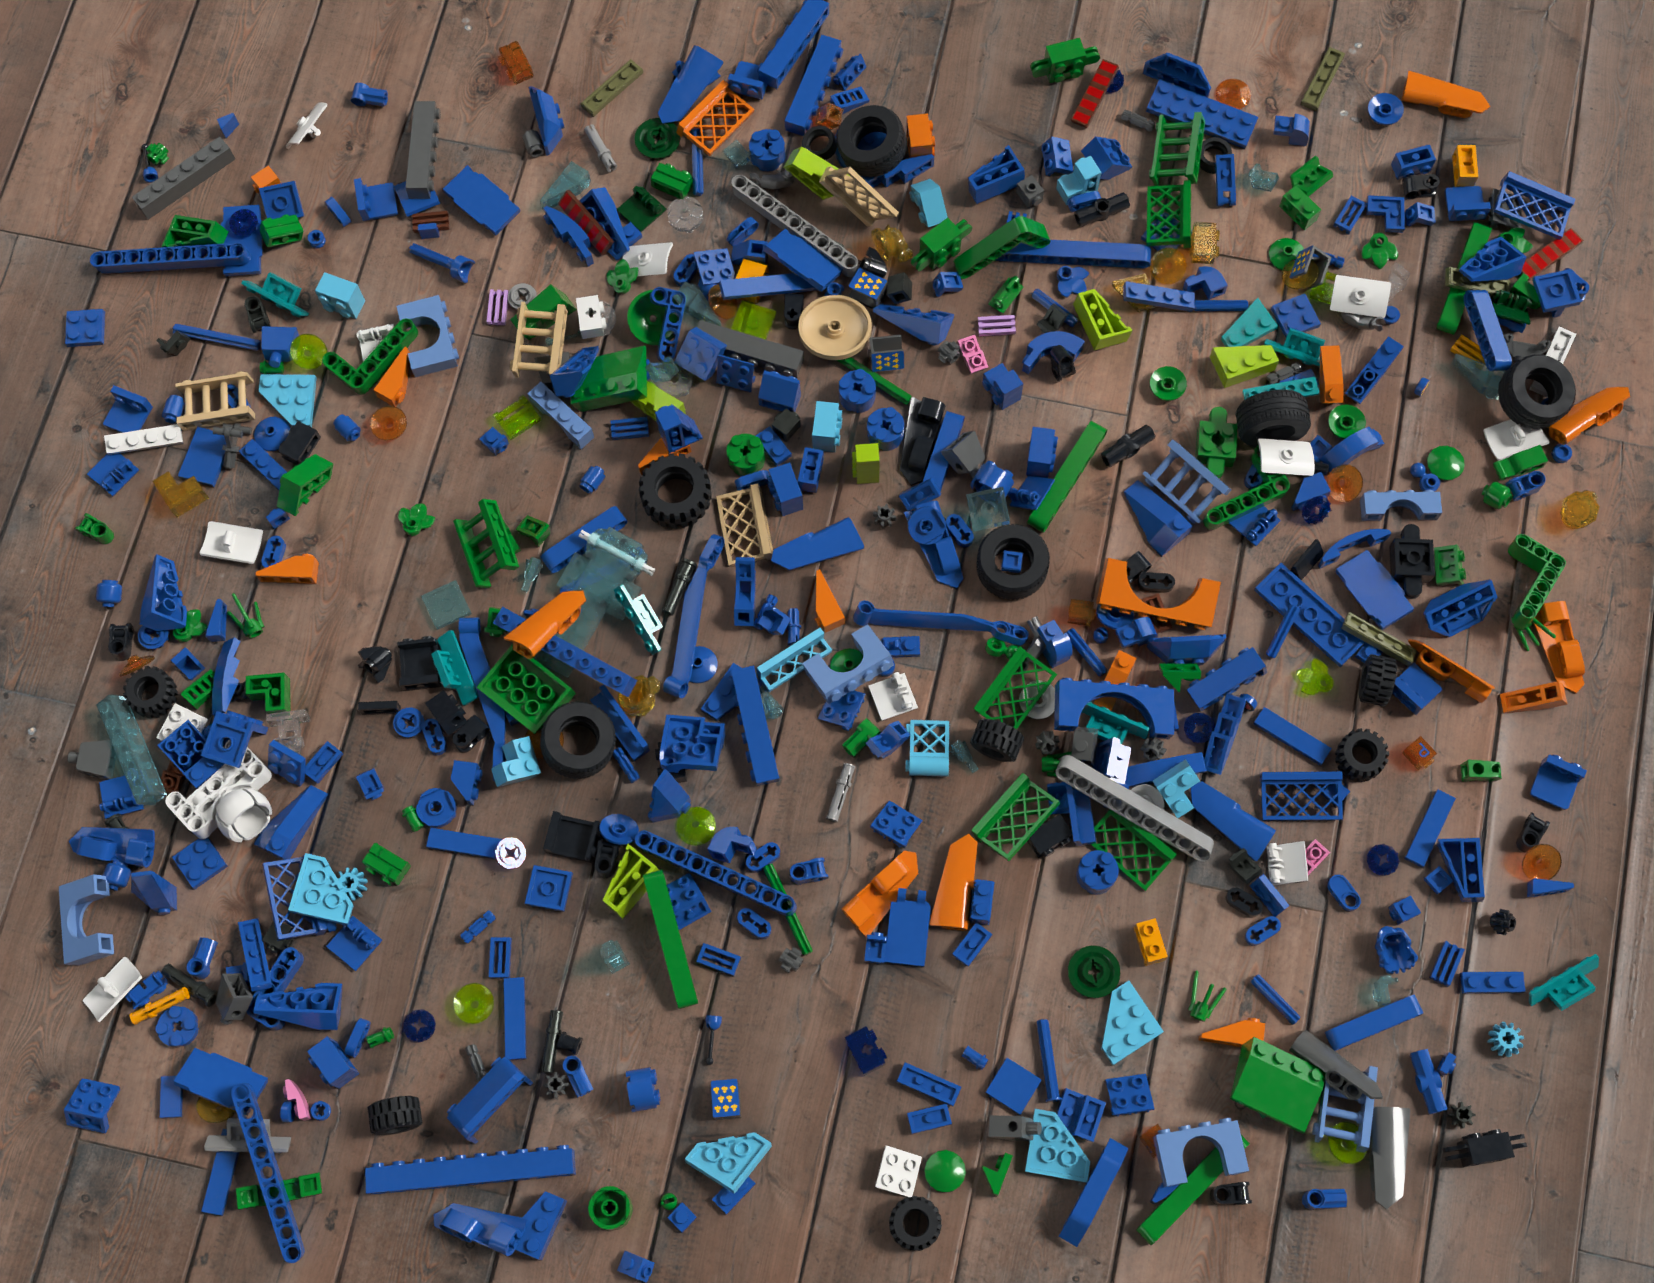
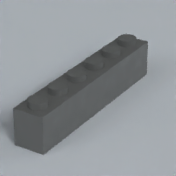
[406,101,441,199]
[132,136,235,220]
[697,320,804,378]

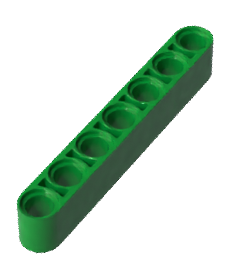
[1436,222,1492,335]
[1027,421,1108,533]
[643,870,698,1009]
[1136,1135,1250,1245]

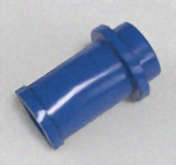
[961,1046,988,1070]

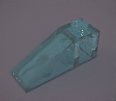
[540,161,591,210]
[673,281,721,326]
[1450,354,1505,400]
[599,940,630,974]

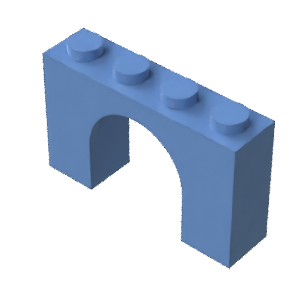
[396,295,459,377]
[802,624,894,705]
[59,874,114,966]
[1153,1118,1249,1187]

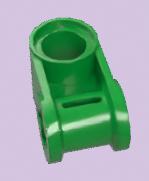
[75,513,114,544]

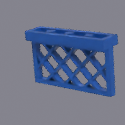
[1493,171,1575,240]
[1260,771,1343,820]
[262,855,328,941]

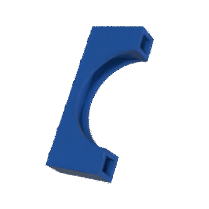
[1054,678,1174,740]

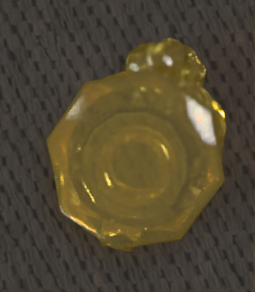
[871,224,913,263]
[1560,490,1600,529]
[617,675,660,717]

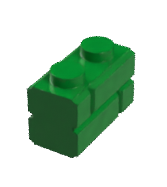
[650,163,693,200]
[260,214,304,247]
[362,843,411,886]

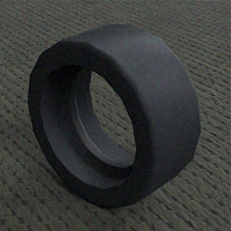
[802,125,837,161]
[1199,137,1232,174]

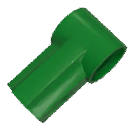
[842,718,881,758]

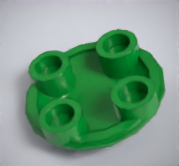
[1427,446,1465,481]
[924,1150,966,1193]

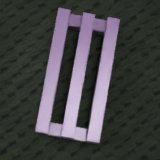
[487,289,509,325]
[978,315,1016,336]

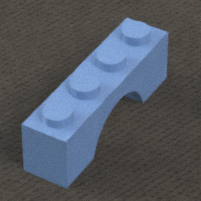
[527,382,594,449]
[1360,490,1442,521]

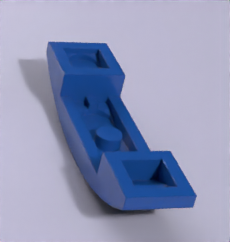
[1318,529,1391,568]

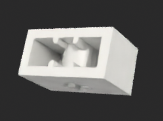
[576,295,607,339]

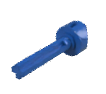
[409,243,475,283]

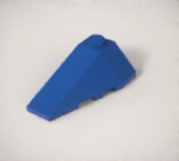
[580,187,630,260]
[1459,237,1527,282]
[873,304,954,345]
[550,346,599,397]
[1124,480,1192,557]
[139,554,187,631]
[648,769,691,823]
[254,785,328,860]
[131,871,177,915]
[253,983,342,1030]

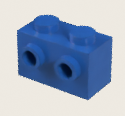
[1391,144,1436,180]

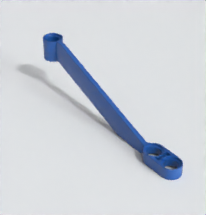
[663,534,725,699]
[853,600,1029,646]
[459,617,506,782]

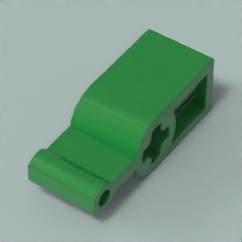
[1493,445,1548,481]

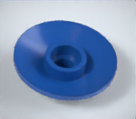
[1368,93,1404,125]
[254,417,291,451]
[1096,604,1134,629]
[690,646,718,683]
[600,814,639,845]

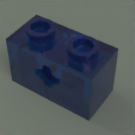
[845,1026,887,1076]

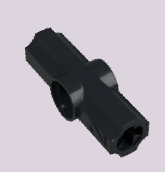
[1074,192,1130,227]
[1101,424,1156,467]

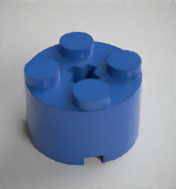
[749,129,785,172]
[839,369,876,413]
[867,407,904,451]
[970,461,1014,504]
[1076,850,1119,894]
[626,1067,661,1112]

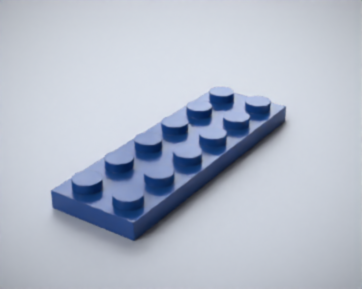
[1146,79,1258,149]
[1254,563,1365,667]

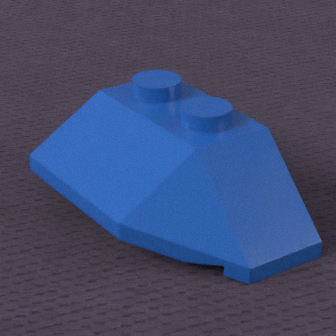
[1143,52,1211,98]
[528,86,565,156]
[1424,579,1497,637]
[1146,634,1226,666]

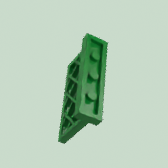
[1146,180,1192,248]
[973,646,1057,729]
[971,773,1060,862]
[1091,809,1177,891]

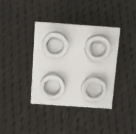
[357,324,397,361]
[868,672,918,721]
[156,703,209,741]
[1267,841,1308,886]
[875,1145,922,1197]

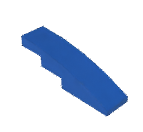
[863,154,934,188]
[212,637,240,716]
[1204,694,1247,775]
[1125,752,1207,788]

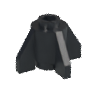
[858,247,887,278]
[358,646,392,683]

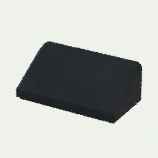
[1290,539,1324,580]

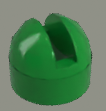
[661,1193,678,1210]

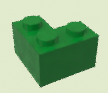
[246,672,291,718]

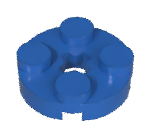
[908,506,946,545]
[416,788,457,828]
[155,1006,199,1047]

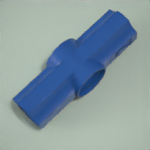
[1410,1049,1448,1114]

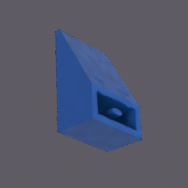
[157,720,224,789]

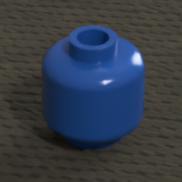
[96,580,122,607]
[102,860,131,891]

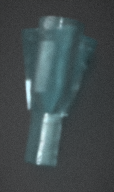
[521,557,544,592]
[759,685,784,719]
[949,739,979,773]

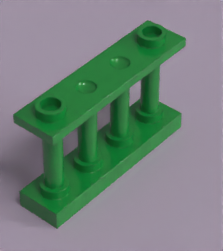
[1149,112,1205,186]
[453,499,519,588]

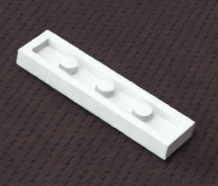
[1529,327,1576,397]
[104,424,183,455]

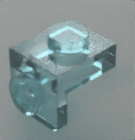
[723,139,751,168]
[1248,163,1279,192]
[645,356,679,382]
[1373,975,1399,1007]

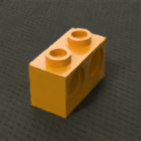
[1452,145,1478,187]
[1134,918,1168,966]

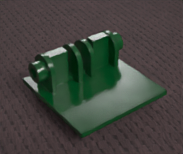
[617,186,667,232]
[1491,290,1532,325]

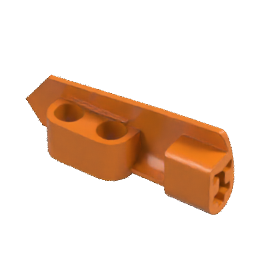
[1401,71,1490,118]
[1549,387,1630,445]
[504,590,586,659]
[1533,601,1585,694]
[1408,639,1495,703]
[929,834,978,931]
[841,851,919,937]

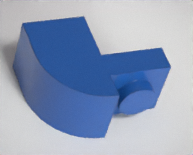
[1273,114,1310,146]
[1183,266,1228,300]
[1115,617,1158,648]
[1037,620,1073,668]
[866,721,911,759]
[708,827,757,863]

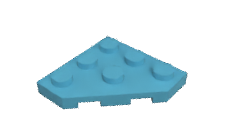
[259,374,317,427]
[288,853,354,925]
[1101,981,1164,1065]
[1025,1109,1090,1183]
[685,1132,772,1194]

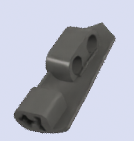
[1289,1030,1383,1100]
[1369,1107,1410,1209]

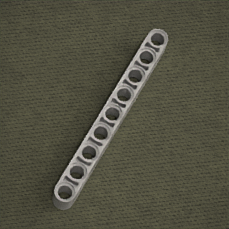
[731,175,859,277]
[1056,755,1214,862]

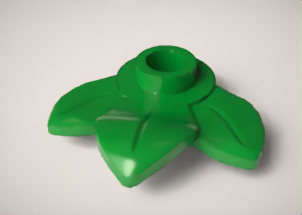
[1497,227,1533,253]
[1362,233,1398,269]
[606,259,639,294]
[398,503,435,536]
[173,609,208,642]

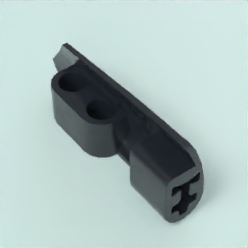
[900,397,946,486]

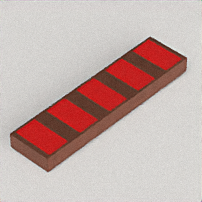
[1071,59,1119,128]
[557,190,614,255]
[1520,228,1584,282]

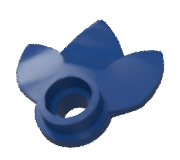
[1056,266,1089,298]

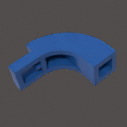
[1022,331,1085,375]
[1320,427,1385,473]
[734,557,756,626]

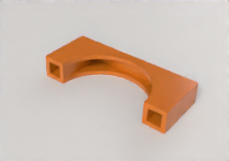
[1096,558,1221,630]

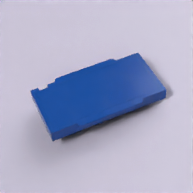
[443,165,520,235]
[221,205,263,276]
[763,228,843,292]
[1335,550,1414,630]
[173,1048,268,1116]

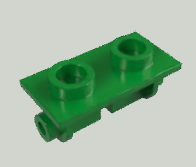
[988,276,1024,314]

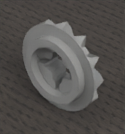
[508,283,537,310]

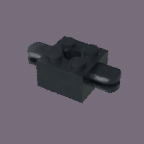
[1389,524,1435,599]
[1442,1129,1527,1168]

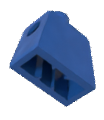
[262,326,300,368]

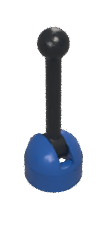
[141,144,158,183]
[705,1015,722,1065]

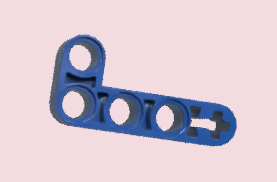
[650,287,686,363]
[247,947,304,1030]

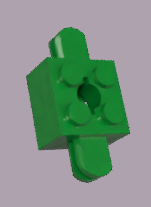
[1030,38,1100,84]
[911,217,972,272]
[1195,407,1238,478]

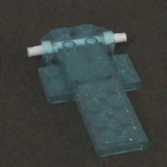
[534,527,655,678]

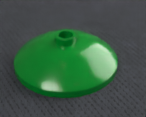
[627,290,679,345]

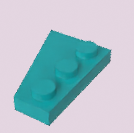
[1221,298,1278,347]

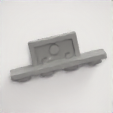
[204,1118,291,1153]

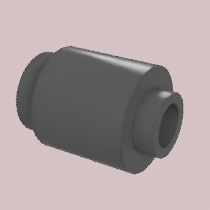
[522,130,544,158]

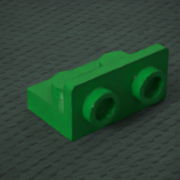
[1434,544,1466,586]

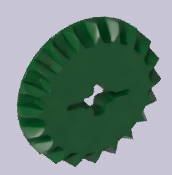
[634,118,681,160]
[1068,946,1121,998]

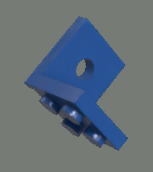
[201,710,269,768]

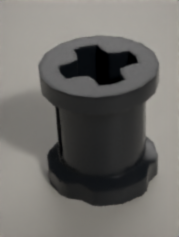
[557,1031,583,1055]

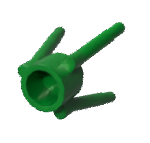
[227,593,265,638]
[1513,618,1556,651]
[1042,751,1081,777]
[1188,970,1226,1022]

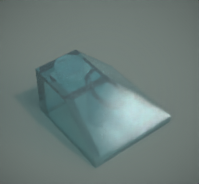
[966,487,1011,532]

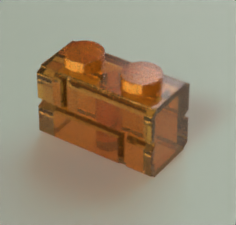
[498,41,534,85]

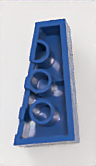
[1187,647,1267,711]

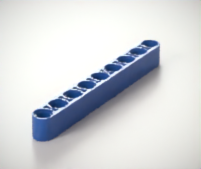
[995,240,1151,268]
[90,243,251,274]
[635,830,797,916]
[231,1083,305,1263]

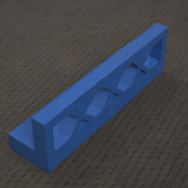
[590,684,650,762]
[1066,783,1096,846]

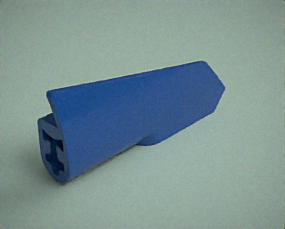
[658,45,723,124]
[904,501,964,589]
[771,517,864,570]
[1190,781,1276,862]
[69,827,155,868]
[434,1203,528,1256]

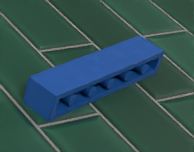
[757,0,829,89]
[784,35,843,136]
[729,666,780,786]

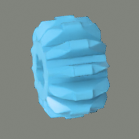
[338,868,368,901]
[1488,1022,1524,1057]

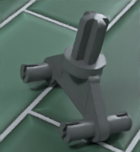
[1503,333,1551,363]
[213,423,252,469]

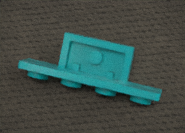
[241,272,309,318]
[1264,328,1325,368]
[1242,377,1319,400]
[613,584,663,655]
[431,630,479,705]
[1082,702,1150,745]
[1529,954,1599,1011]

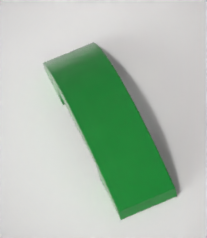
[236,1172,323,1210]

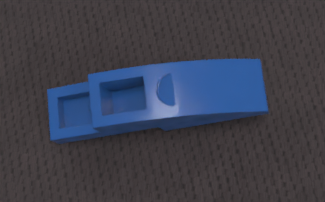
[543,206,594,266]
[1345,336,1404,404]

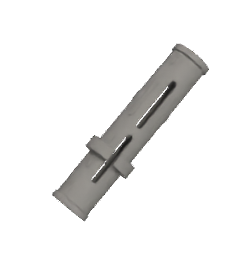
[584,124,617,172]
[826,763,856,822]

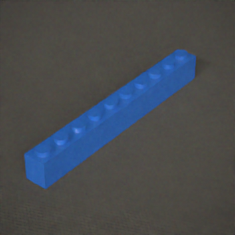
[365,1145,576,1195]

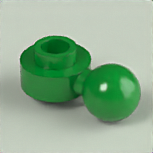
[985,637,1018,660]

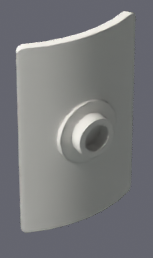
[286,102,327,149]
[622,242,673,276]
[1330,275,1391,318]
[1483,419,1549,461]
[1257,438,1314,476]
[200,521,263,564]
[83,957,142,1022]

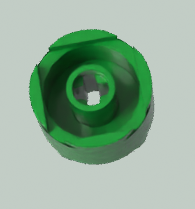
[727,434,765,476]
[588,1186,633,1231]

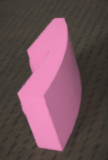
[957,335,988,374]
[1305,839,1330,876]
[283,1079,312,1121]

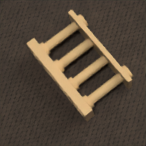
[510,302,568,378]
[176,372,255,431]

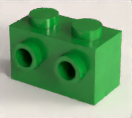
[1279,186,1321,230]

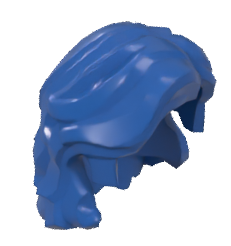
[1375,926,1418,974]

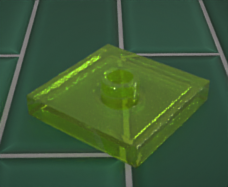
[731,301,776,340]

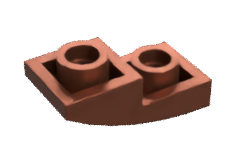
[158,760,186,793]

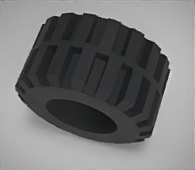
[1359,654,1397,707]
[123,666,178,718]
[970,719,1024,762]
[1335,728,1389,782]
[367,1096,423,1135]
[889,1196,942,1251]

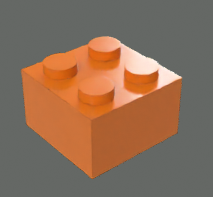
[906,113,935,158]

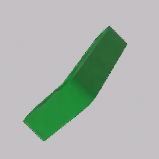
[953,216,1051,279]
[322,318,418,395]
[1203,445,1290,530]
[1508,534,1566,629]

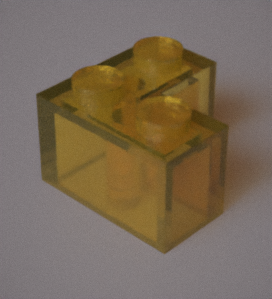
[1189,222,1220,264]
[153,471,209,518]

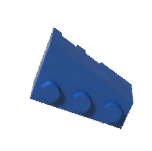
[968,145,1025,204]
[655,405,703,454]
[1437,838,1485,902]
[515,1191,567,1260]

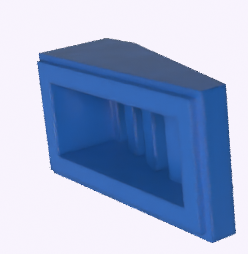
[830,86,870,116]
[206,599,227,642]
[1527,878,1574,897]

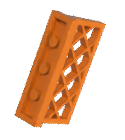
[676,80,755,156]

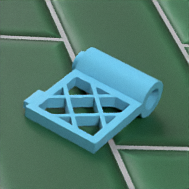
[905,720,949,777]

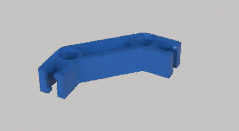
[1058,1138,1129,1247]

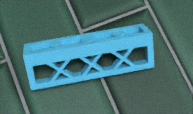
[756,628,832,692]

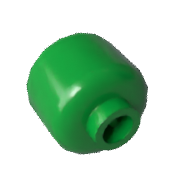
[1482,482,1512,509]

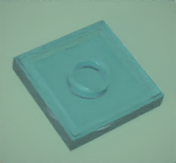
[421,580,472,630]

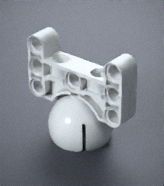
[165,740,272,842]

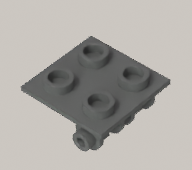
[1488,188,1522,228]

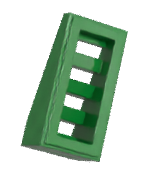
[181,669,215,710]

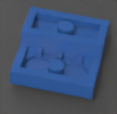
[394,181,440,217]
[1056,1088,1106,1142]

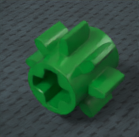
[146,143,169,165]

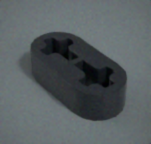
[1138,572,1175,593]
[1226,887,1263,917]

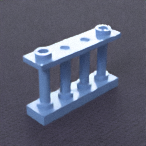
[1143,439,1231,524]
[1312,1066,1378,1153]

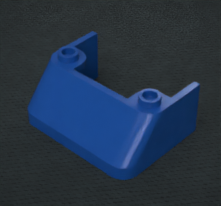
[447,1057,533,1144]

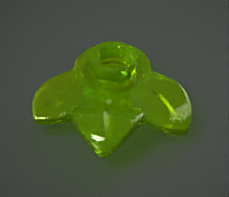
[1296,658,1334,695]

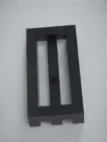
[358,701,401,715]

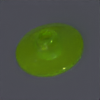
[290,334,327,369]
[677,807,716,846]
[454,983,494,1024]
[1328,1122,1367,1164]

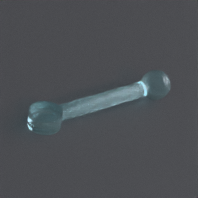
[545,331,582,346]

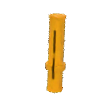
[129,987,190,1025]

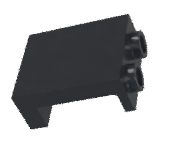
[397,636,442,691]
[543,811,602,863]

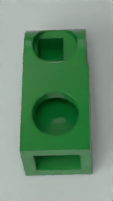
[1510,273,1541,309]
[1461,760,1502,782]

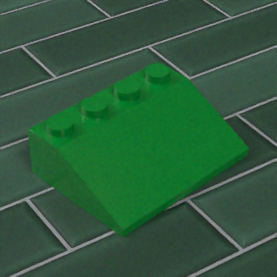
[571,346,647,412]
[477,644,576,734]
[1230,1037,1326,1133]

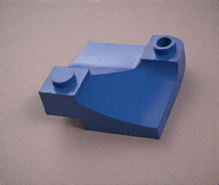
[659,715,726,773]

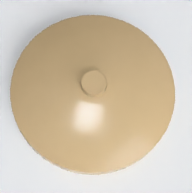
[798,295,872,360]

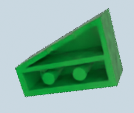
[161,215,228,247]
[510,284,577,340]
[277,454,334,516]

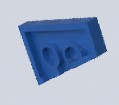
[701,663,764,721]

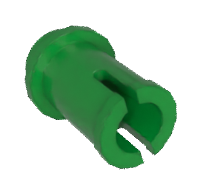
[260,361,284,374]
[402,806,424,832]
[366,1027,394,1048]

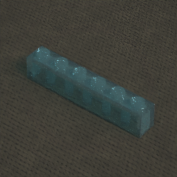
[96,695,167,805]

